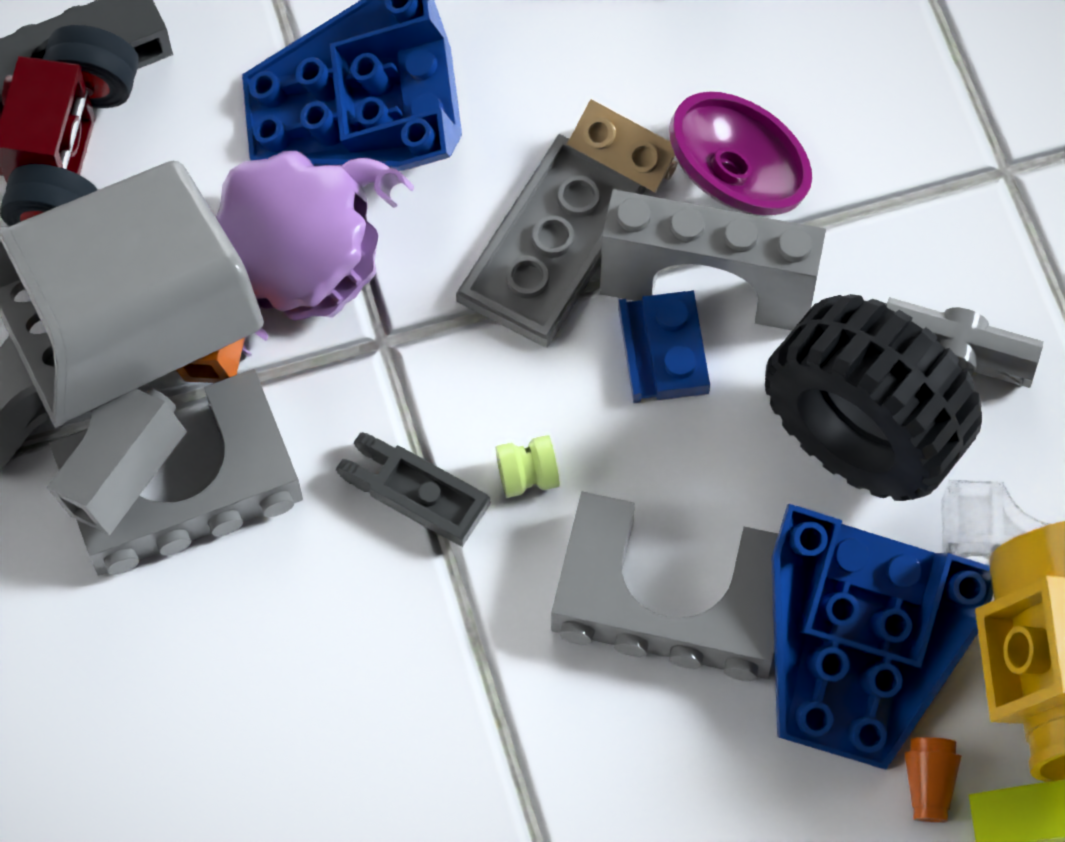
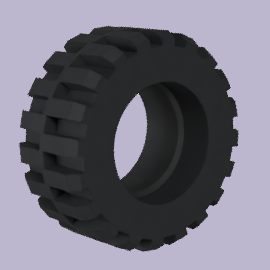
[765,294,982,501]

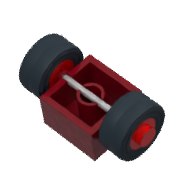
[0,25,139,226]

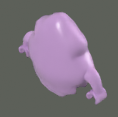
[216,151,414,357]

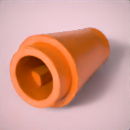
[904,737,962,822]

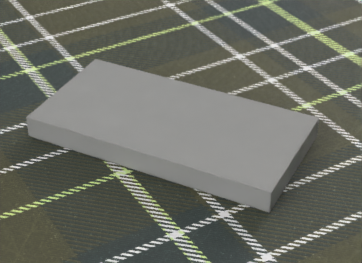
[456,134,647,348]

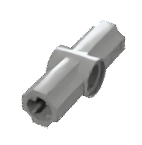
[886,297,1044,388]

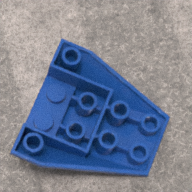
[242,0,462,171]
[771,504,993,770]

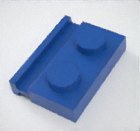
[618,290,710,403]

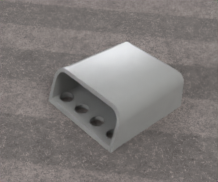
[0,160,264,428]

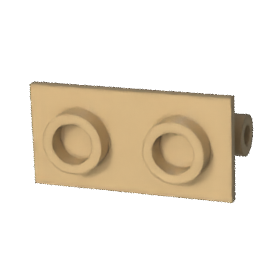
[567,99,678,193]

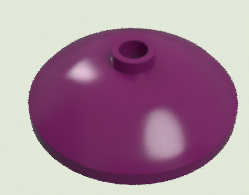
[669,91,812,215]

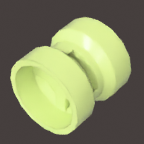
[495,435,560,498]

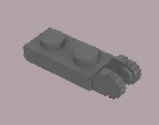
[335,432,491,548]

